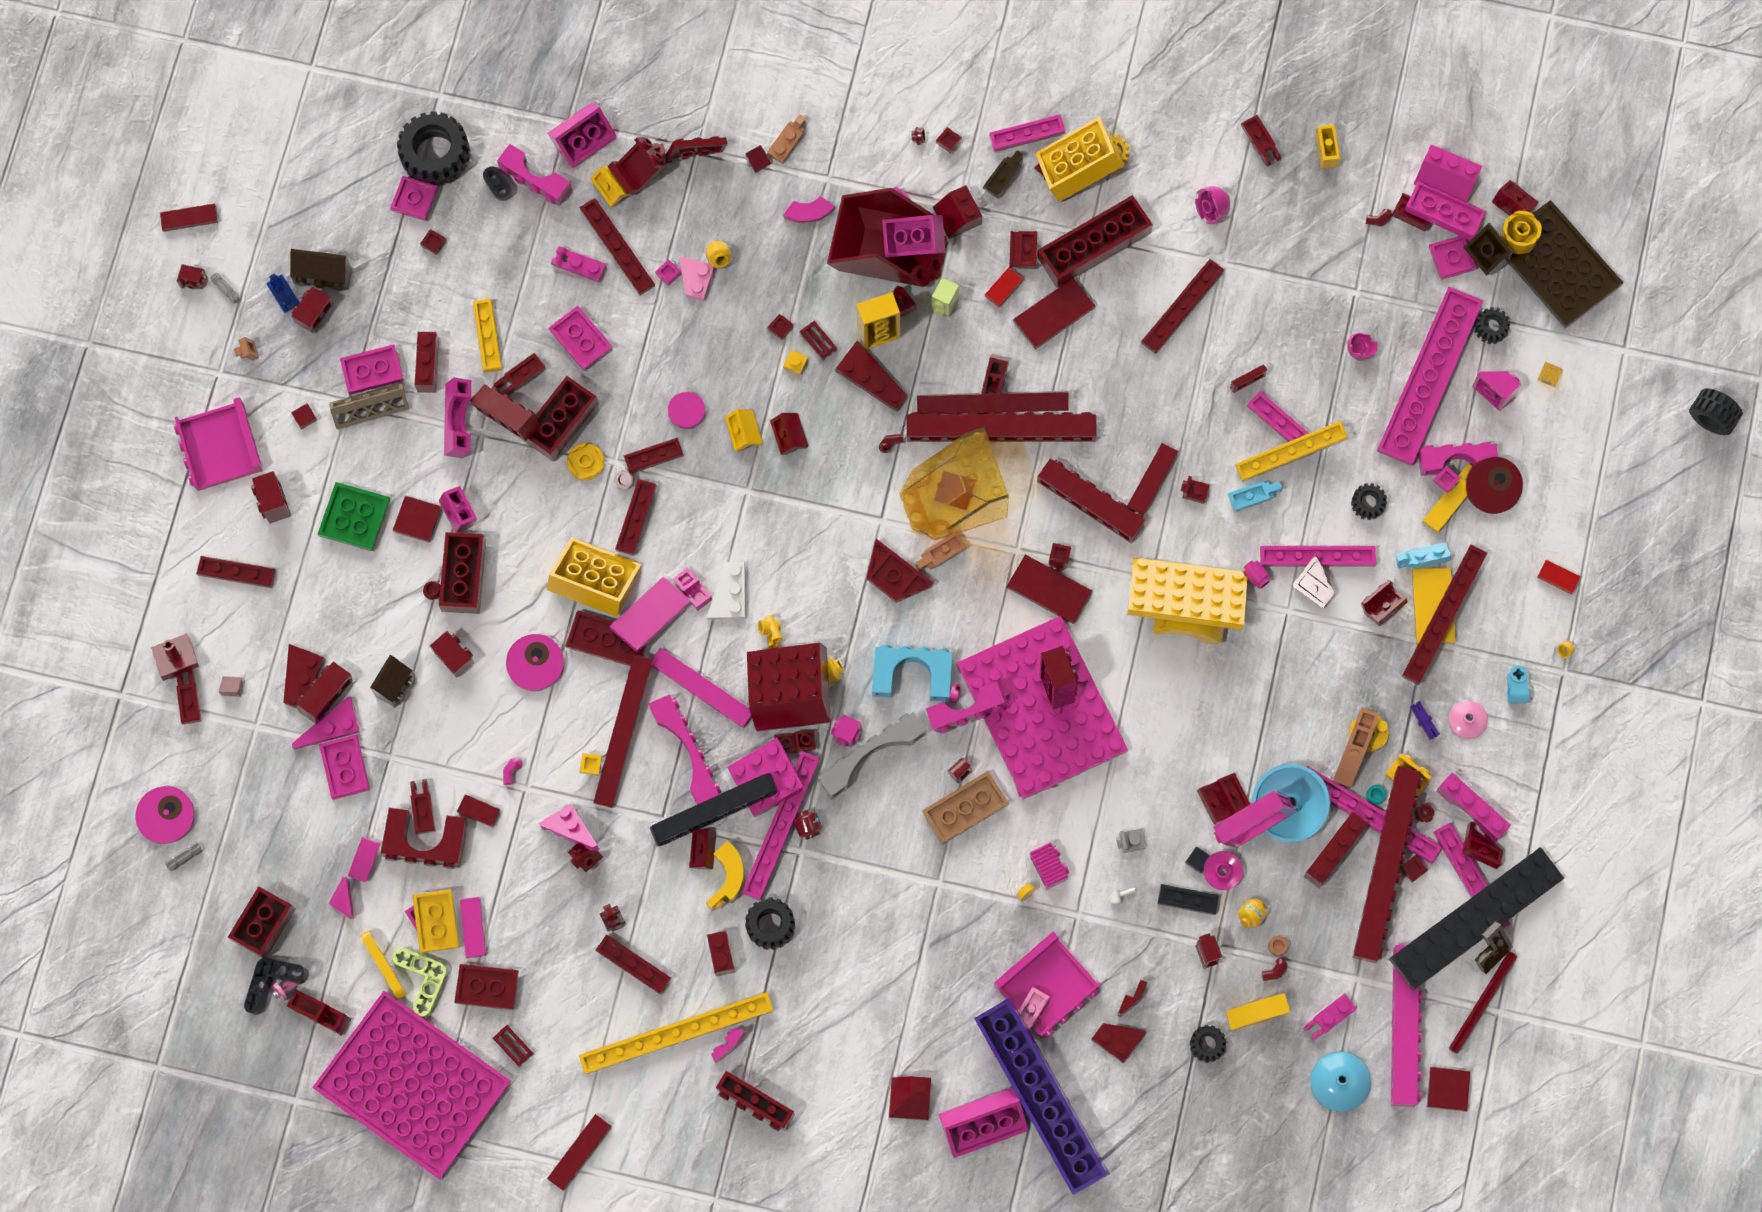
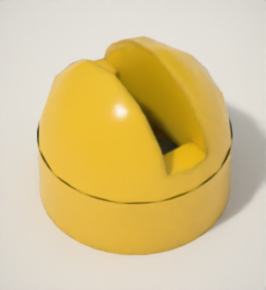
[1557,642,1575,658]

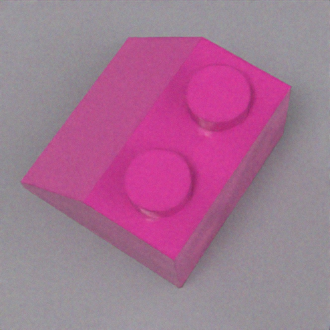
[1472,371,1521,412]

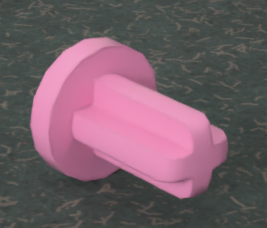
[272,981,299,1001]

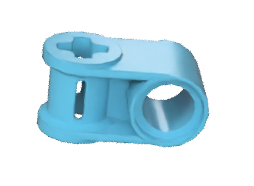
[1507,665,1530,704]

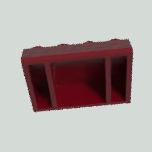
[747,642,831,732]

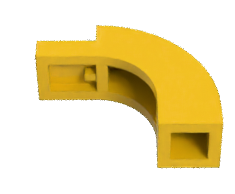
[1153,618,1224,644]
[706,840,744,911]

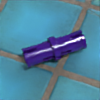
[1410,701,1440,740]

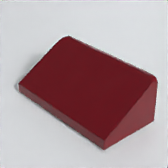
[689,829,716,870]

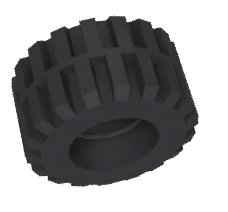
[1689,388,1743,436]
[745,897,795,950]

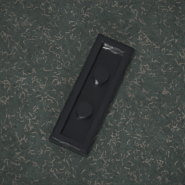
[1157,884,1219,915]

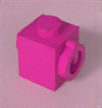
[831,715,861,747]

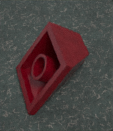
[889,1076,931,1121]

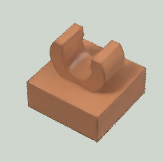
[234,337,259,360]

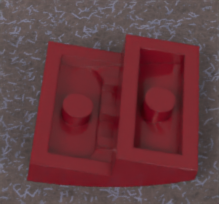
[1197,773,1250,825]

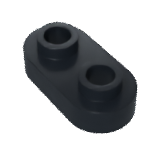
[483,166,512,201]

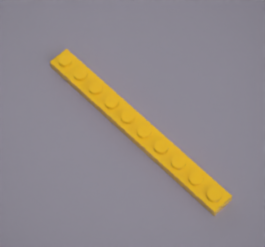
[579,992,774,1075]

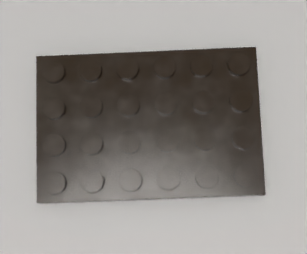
[1508,200,1624,328]

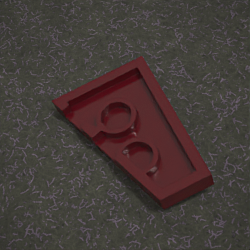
[665,136,727,164]

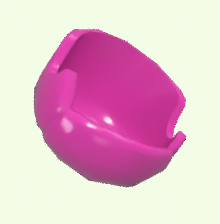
[1347,333,1378,361]

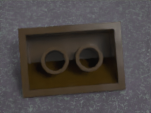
[290,249,352,291]

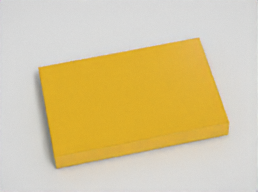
[412,889,459,953]

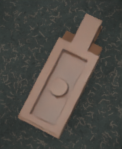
[767,115,806,164]
[915,531,967,572]

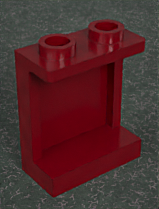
[608,137,666,195]

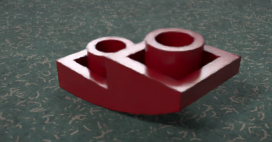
[774,730,816,754]

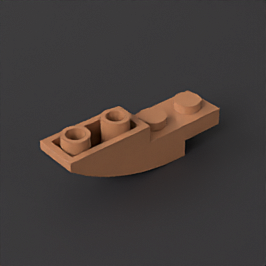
[1333,707,1380,788]

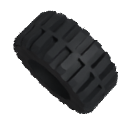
[397,111,470,186]

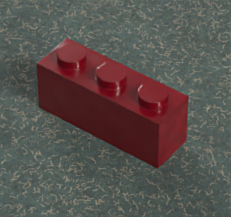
[414,332,439,393]
[296,662,352,724]

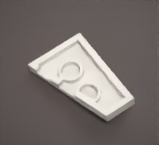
[707,562,745,620]

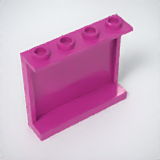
[173,397,263,491]
[994,931,1101,1039]

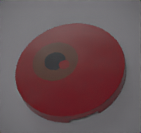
[1465,457,1523,514]

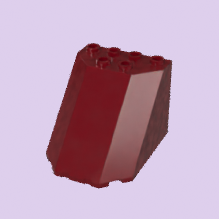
[827,188,948,287]

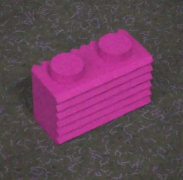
[1029,842,1069,890]

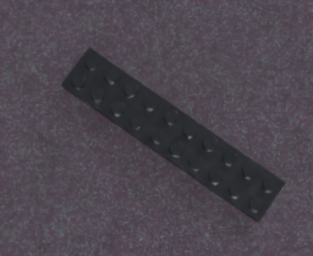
[1389,847,1565,991]

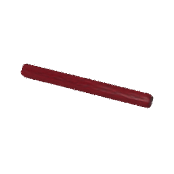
[1449,951,1517,1054]

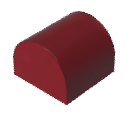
[947,757,972,783]

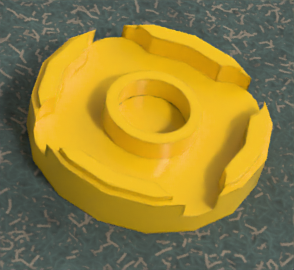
[567,443,605,481]

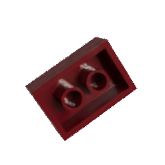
[228,886,296,959]

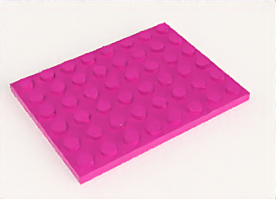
[956,615,1128,800]
[312,991,511,1180]

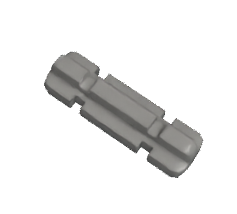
[210,273,240,304]
[165,842,202,871]

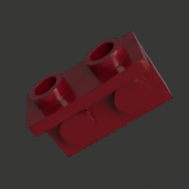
[1492,180,1539,216]

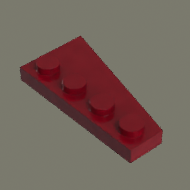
[835,340,908,412]

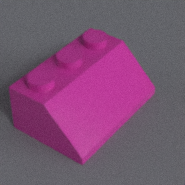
[547,102,617,168]
[1414,145,1482,202]

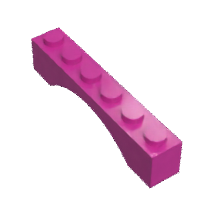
[649,694,722,804]

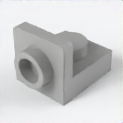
[1116,829,1146,854]

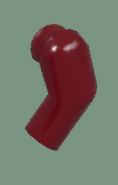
[1365,208,1392,227]
[1262,958,1288,981]

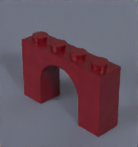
[381,808,468,869]

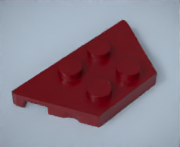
[866,539,934,603]

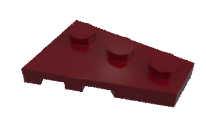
[283,644,325,709]

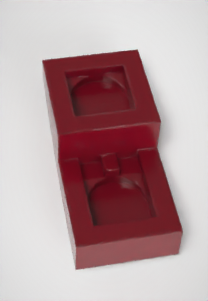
[1117,979,1148,1017]

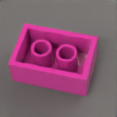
[882,215,945,257]

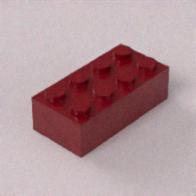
[523,376,599,461]
[439,532,486,614]
[1039,646,1079,710]

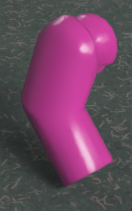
[503,758,523,785]

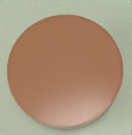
[1268,936,1288,957]

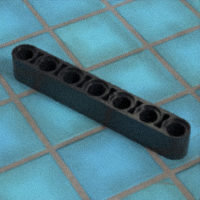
[650,773,778,846]

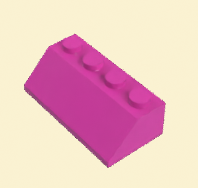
[938,1087,1029,1158]

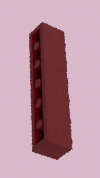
[1037,458,1145,544]

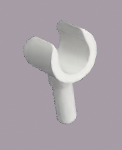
[1109,888,1136,904]

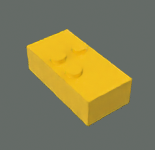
[856,292,900,350]

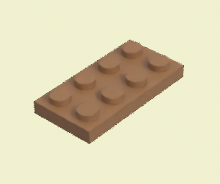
[922,771,1009,845]

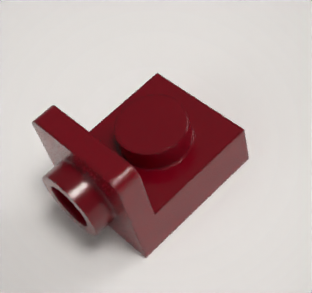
[1180,476,1210,504]

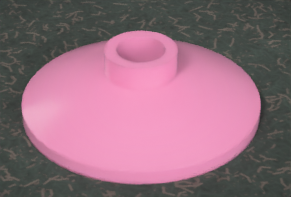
[1449,701,1488,739]

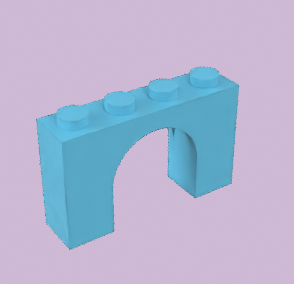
[872,645,953,702]

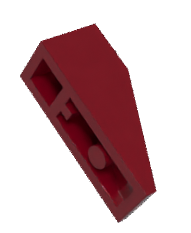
[981,354,1010,414]

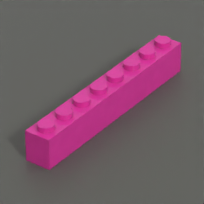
[1391,945,1422,1107]

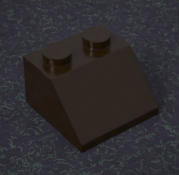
[1463,223,1513,276]
[370,655,415,708]

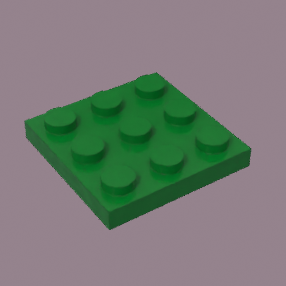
[317,482,390,551]

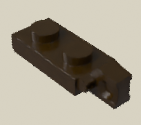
[983,150,1023,198]

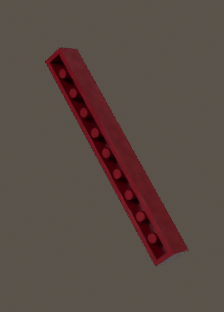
[907,412,1096,442]
[1352,766,1423,963]

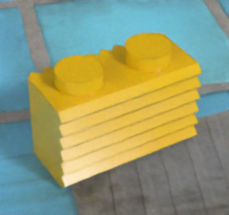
[1315,124,1341,169]

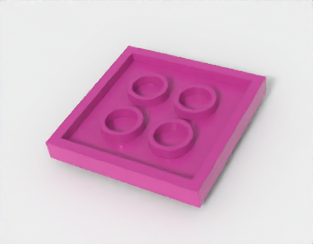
[727,738,805,817]

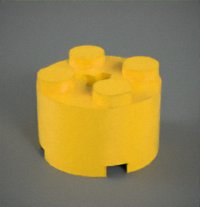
[1500,211,1542,254]

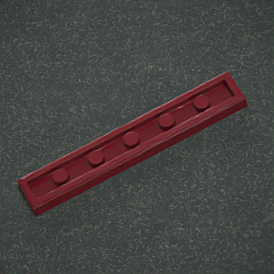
[579,198,655,296]
[1141,259,1225,354]

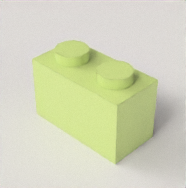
[932,278,959,318]

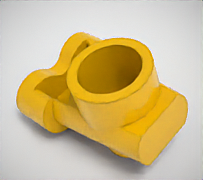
[758,615,783,649]

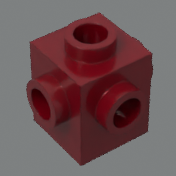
[568,843,603,872]

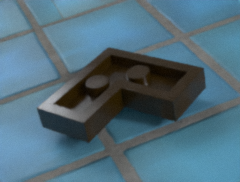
[1475,921,1513,974]

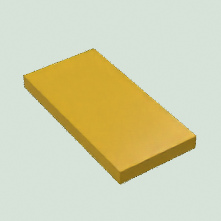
[1412,568,1456,644]

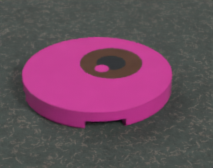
[506,634,564,691]
[135,786,194,844]

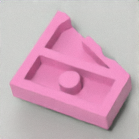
[679,256,715,301]

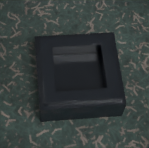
[1185,846,1210,874]

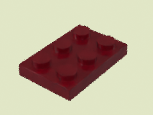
[454,964,519,1010]

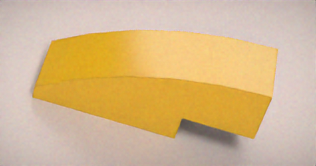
[1226,993,1290,1031]

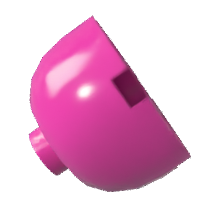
[1195,186,1230,224]

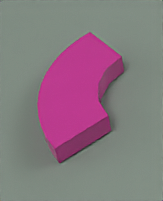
[783,196,835,223]

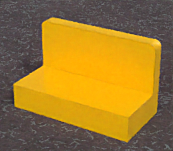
[590,166,630,207]
[725,409,763,451]

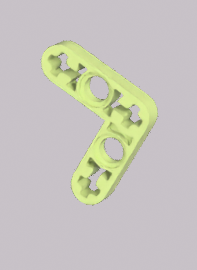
[392,948,447,1018]

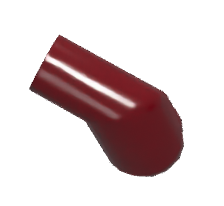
[879,434,904,453]

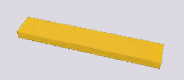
[1235,421,1348,482]

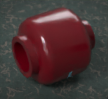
[794,810,822,840]

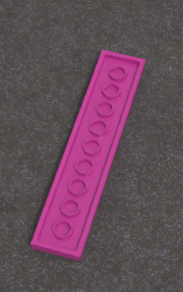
[1377,286,1483,466]

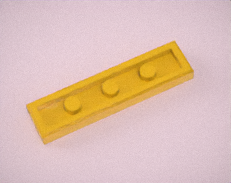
[473,299,502,373]
[1422,464,1472,534]

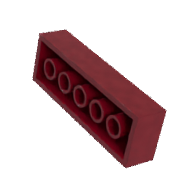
[1037,195,1153,287]

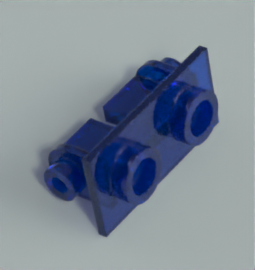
[266,274,300,313]

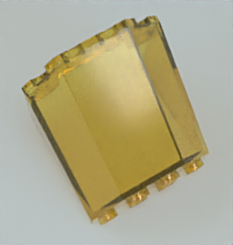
[899,428,1009,540]

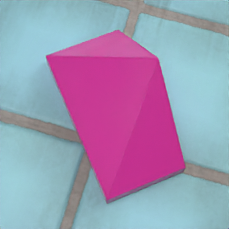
[329,877,354,919]

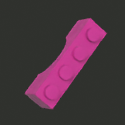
[497,144,572,206]
[444,377,472,458]
[1418,442,1498,476]
[926,681,1009,734]
[1436,772,1511,843]

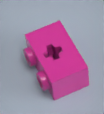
[439,486,477,533]

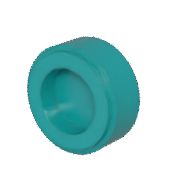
[1366,785,1386,805]

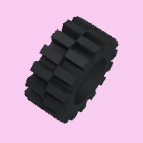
[1474,307,1510,344]
[1351,483,1387,520]
[1190,1025,1227,1063]

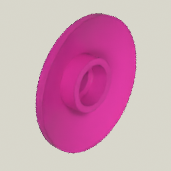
[1204,851,1243,890]

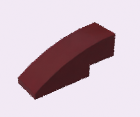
[286,989,352,1036]

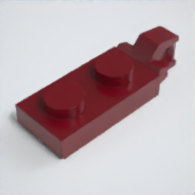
[599,903,625,931]

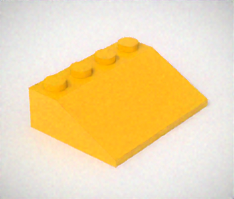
[1036,116,1124,202]
[547,537,641,617]

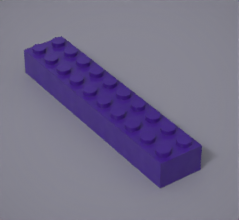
[974,998,1110,1195]

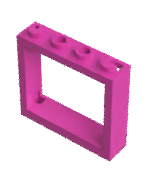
[1213,790,1296,848]

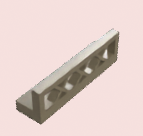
[329,382,409,429]

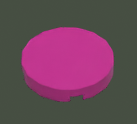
[668,392,705,429]

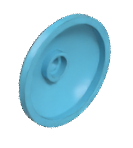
[1310,1052,1371,1112]

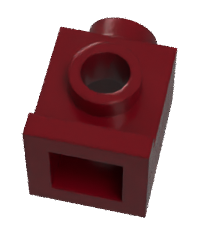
[177,264,208,289]

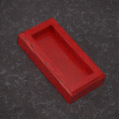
[985,267,1023,307]
[1537,560,1581,595]

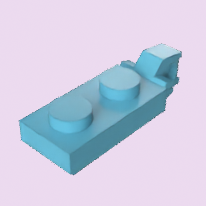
[1228,481,1282,512]
[1396,542,1451,569]

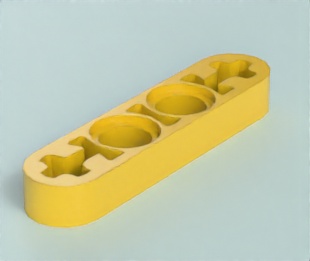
[360,931,407,1000]

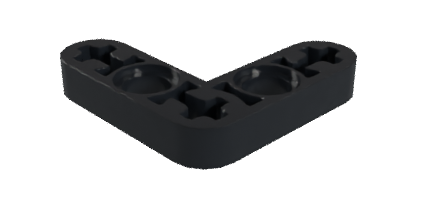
[244,958,309,1015]

